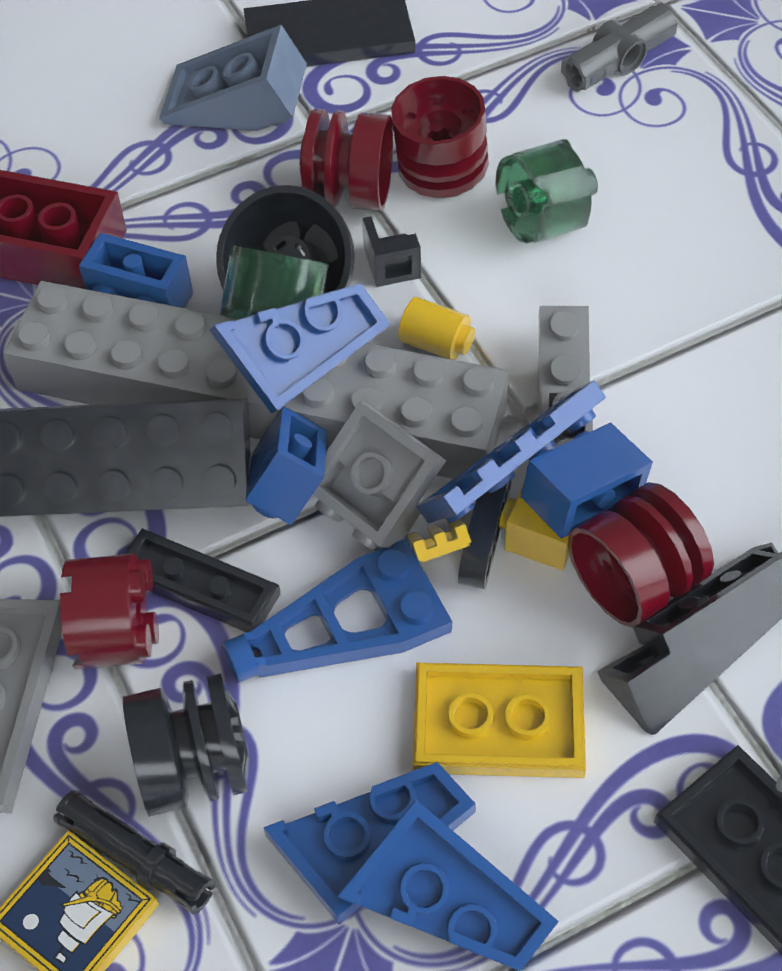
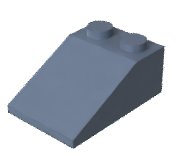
[159,25,307,130]

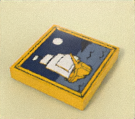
[0,830,159,971]

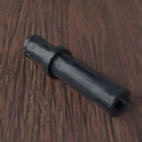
[53,790,216,915]

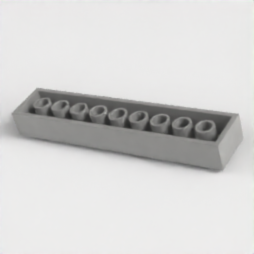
[3,281,509,479]

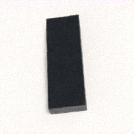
[125,528,281,633]

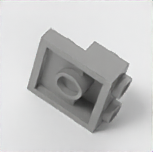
[313,401,446,551]

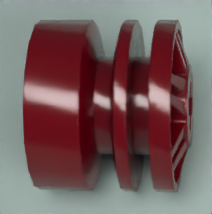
[391,76,489,198]
[299,108,393,211]
[568,482,714,627]

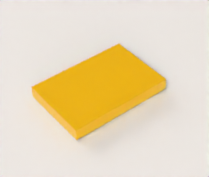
[413,662,586,778]

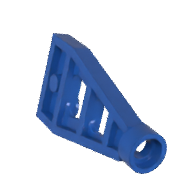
[222,539,453,683]

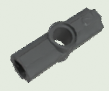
[561,2,678,93]

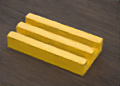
[407,519,471,563]

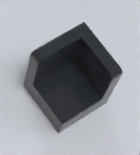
[362,216,421,287]

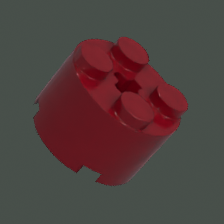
[60,553,159,670]

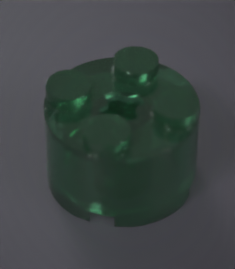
[495,139,598,244]
[220,246,329,319]

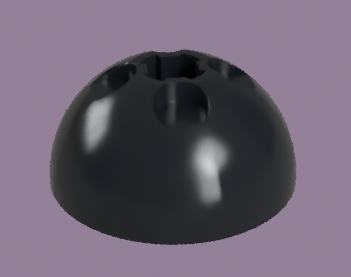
[216,185,355,318]

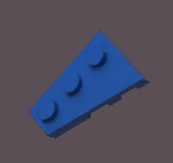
[337,800,559,971]

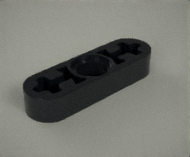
[458,470,514,589]

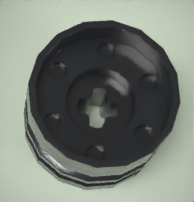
[123,673,249,817]

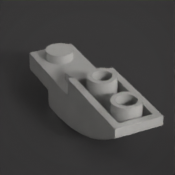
[538,306,593,449]

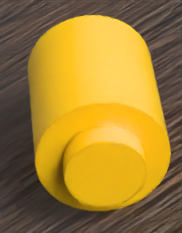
[398,296,475,360]

